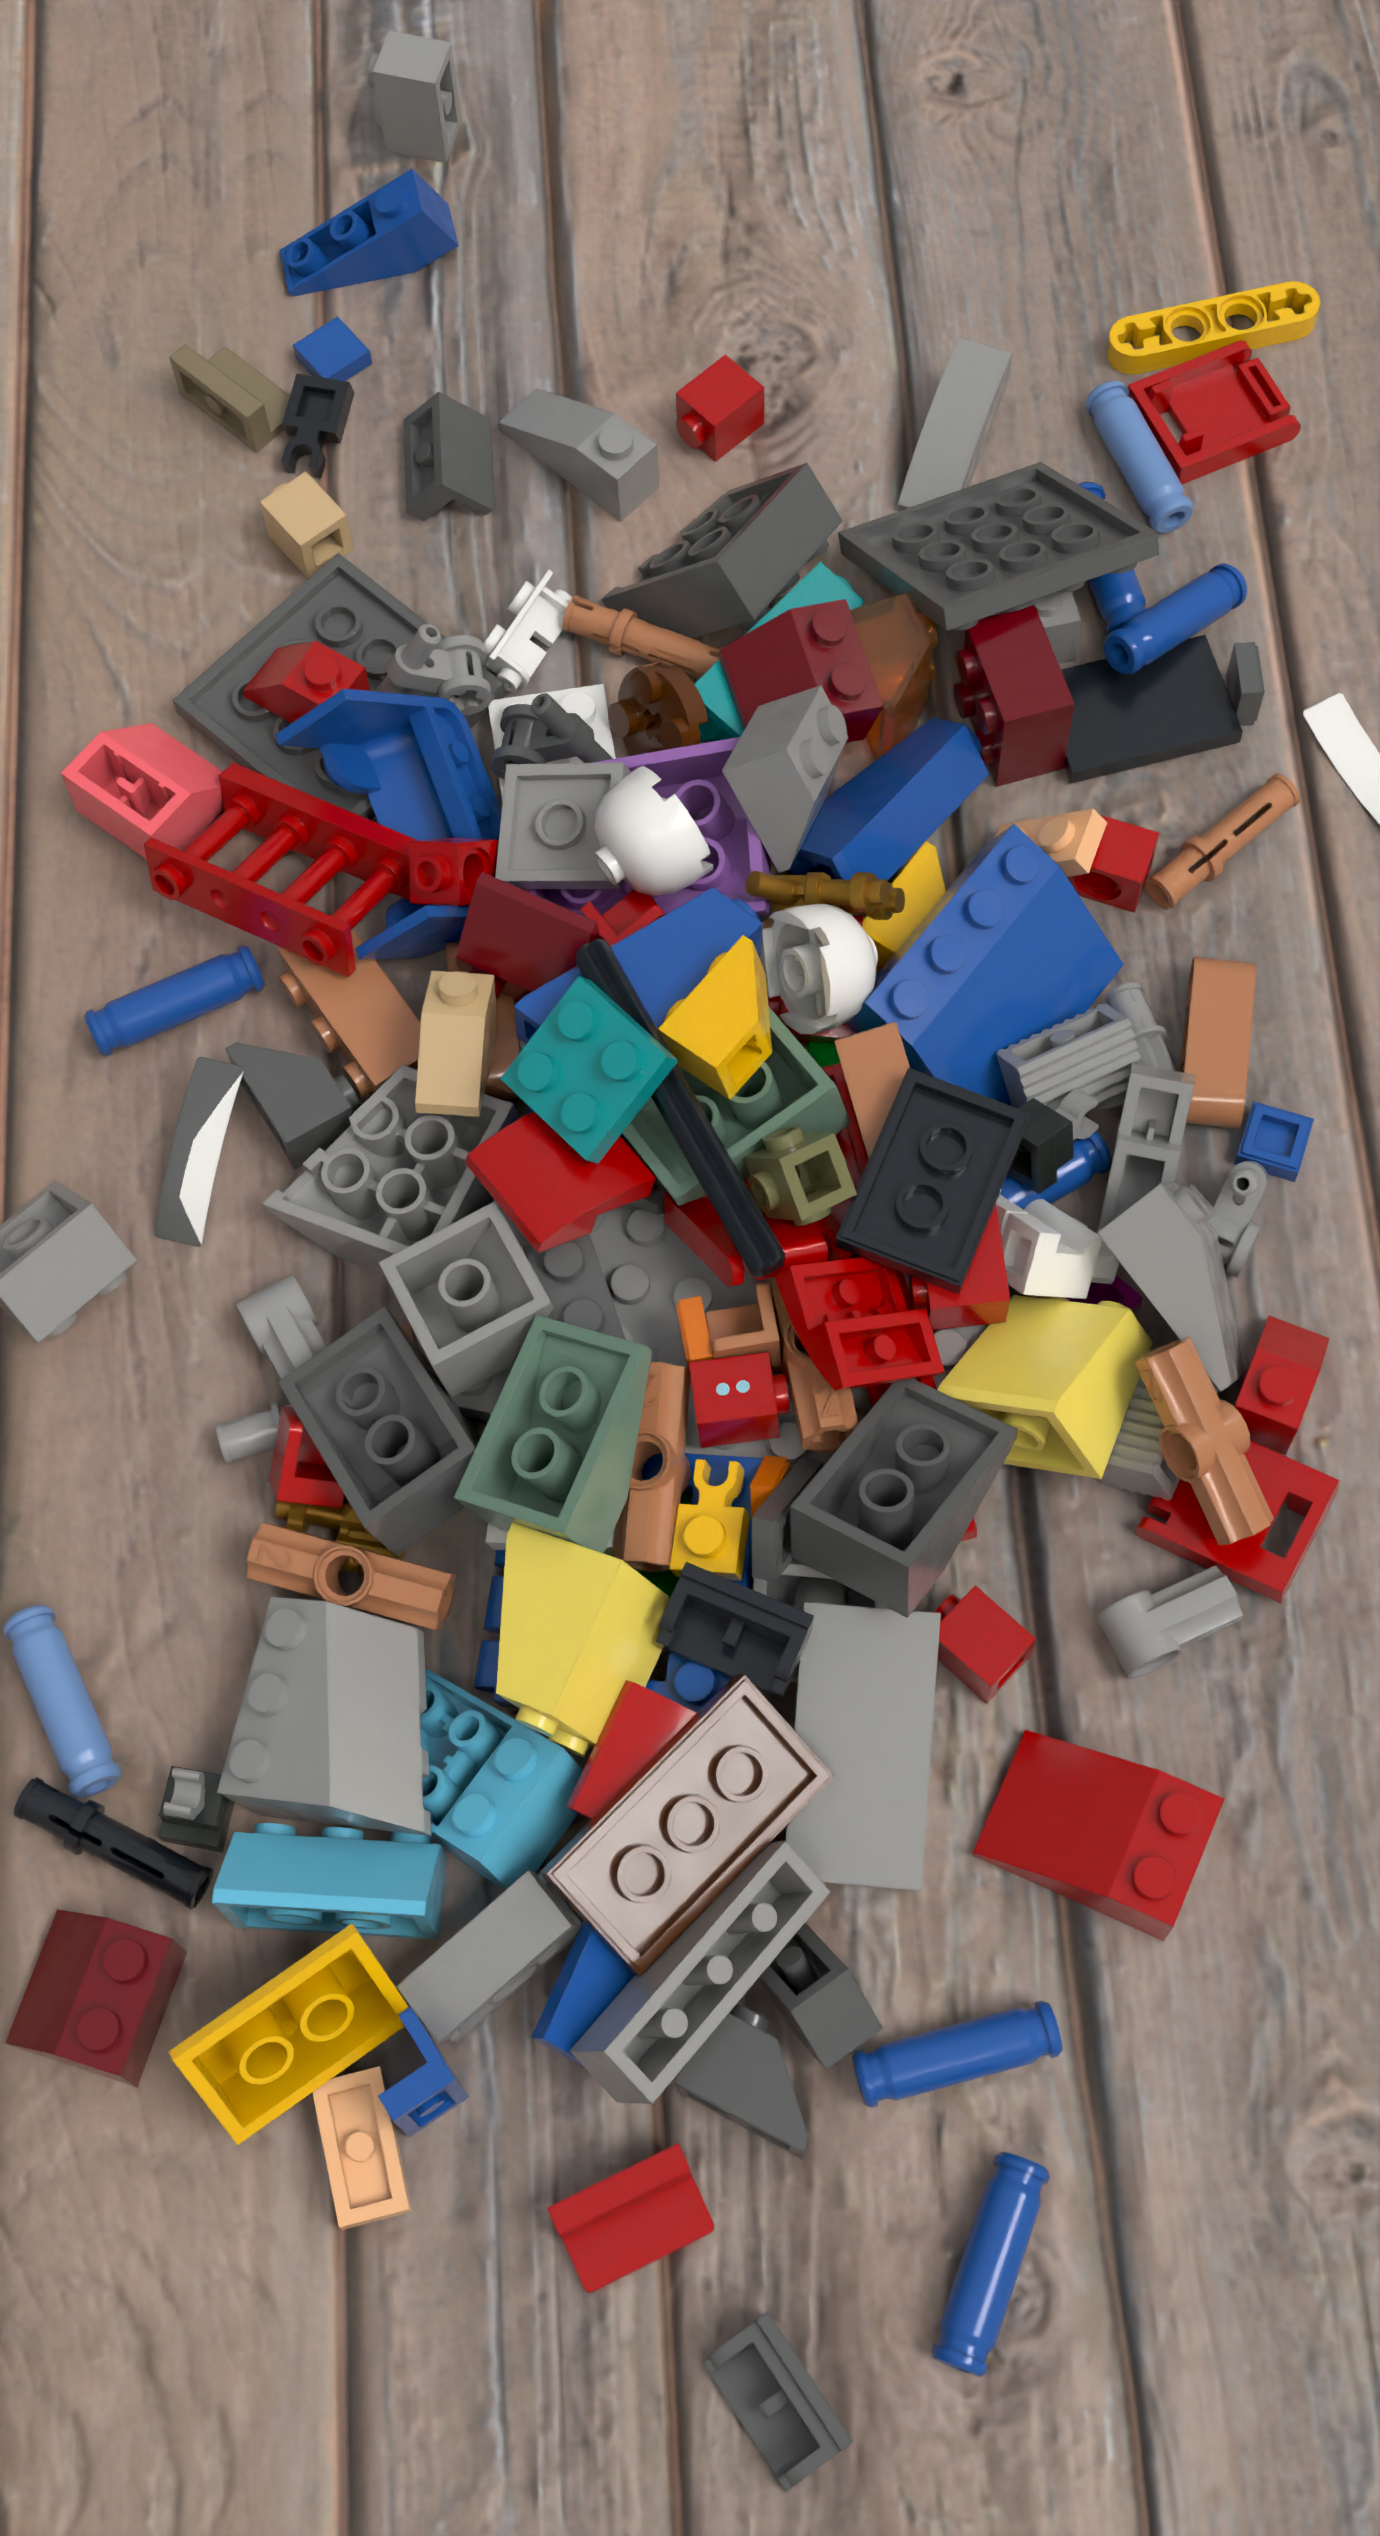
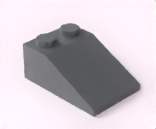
[278,1306,480,1556]
[790,1379,1018,1618]

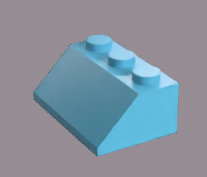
[212,1823,447,1940]

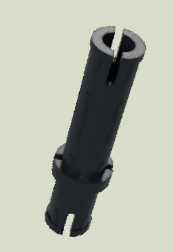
[14,1777,214,1910]

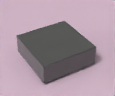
[1226,642,1265,726]

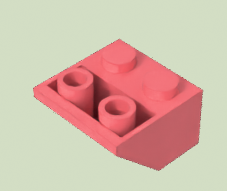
[61,723,224,860]

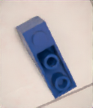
[279,169,459,297]

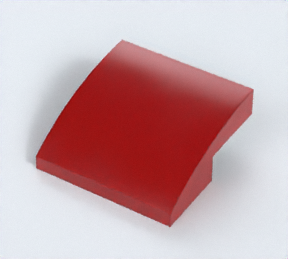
[465,1111,655,1253]
[774,1257,945,1391]
[566,1680,697,1820]

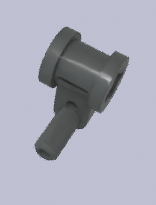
[491,693,613,780]

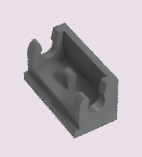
[702,2311,853,2492]

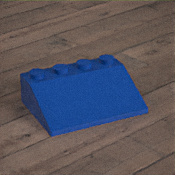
[845,824,1124,1106]

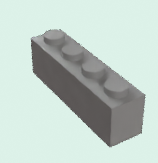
[570,1841,831,2104]

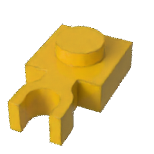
[670,1459,750,1581]

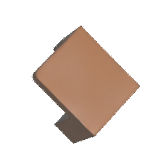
[705,1282,782,1372]

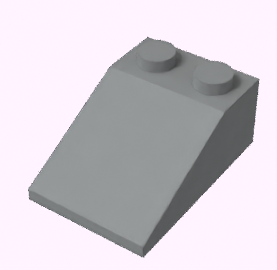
[1097,1181,1245,1391]

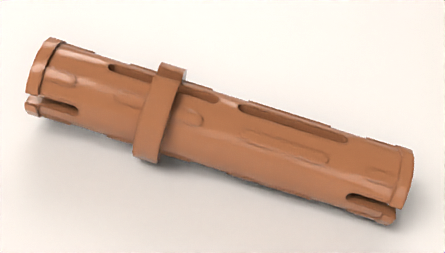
[562,595,720,679]
[1145,773,1300,910]

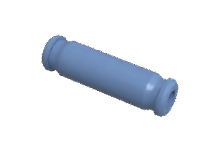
[1085,380,1193,533]
[3,1605,122,1798]

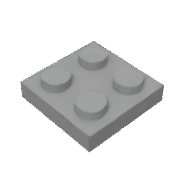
[495,762,631,889]

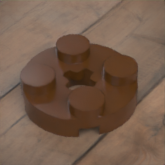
[608,662,709,756]

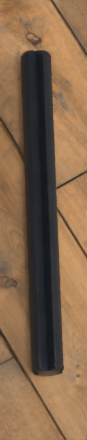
[576,939,785,1278]

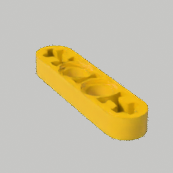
[1106,281,1321,375]

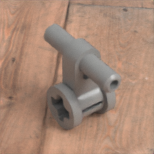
[376,624,492,715]
[1208,1161,1268,1278]

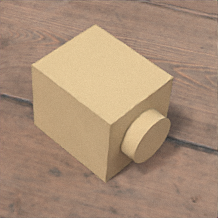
[260,471,354,579]

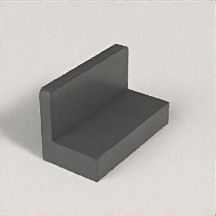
[403,391,495,521]

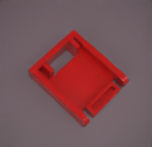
[1128,340,1301,484]
[664,1180,851,1287]
[1136,1440,1339,1604]

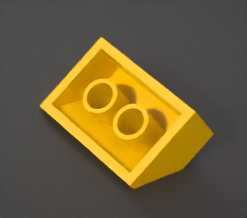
[168,1923,409,2145]

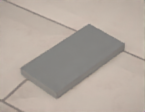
[786,1602,941,1891]

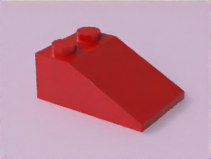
[972,1730,1225,1941]

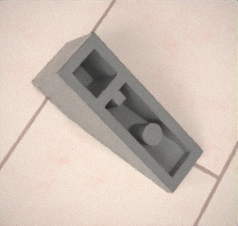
[498,389,659,522]

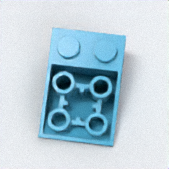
[420,1669,583,1890]

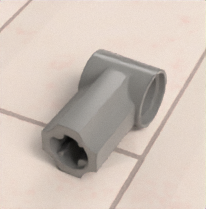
[235,1274,327,1380]
[1096,1565,1243,1679]

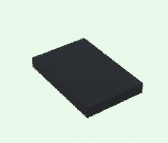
[1061,635,1243,784]
[835,1068,1031,1294]

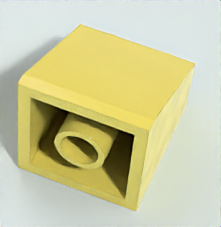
[938,1295,1152,1479]
[496,1522,670,1757]

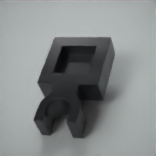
[281,373,354,478]

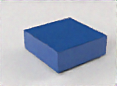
[293,316,372,381]
[1234,1101,1314,1182]

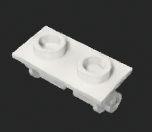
[483,570,572,692]

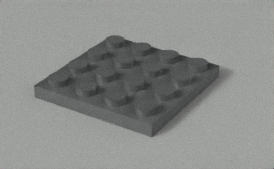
[838,462,1159,631]
[173,553,506,820]

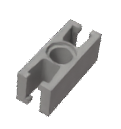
[396,1870,584,2043]

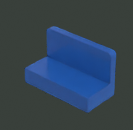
[378,2006,469,2137]

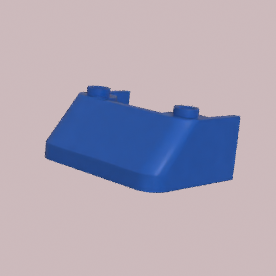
[275,689,524,960]

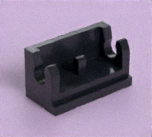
[656,1562,814,1700]

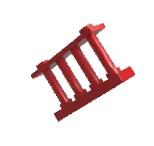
[144,762,420,977]

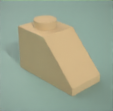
[415,971,498,1117]

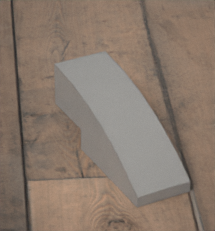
[897,337,1012,511]
[1097,1063,1195,1267]

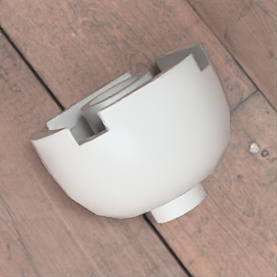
[593,766,713,896]
[759,904,878,1034]

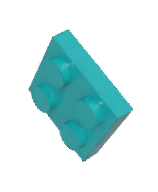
[500,976,679,1164]

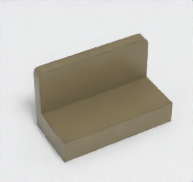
[169,344,290,453]

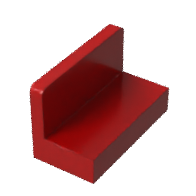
[547,2143,715,2293]

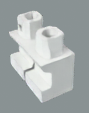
[996,1195,1119,1299]

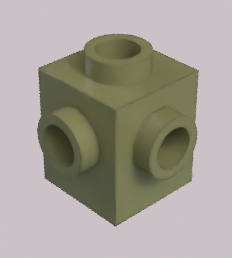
[744,1125,857,1226]

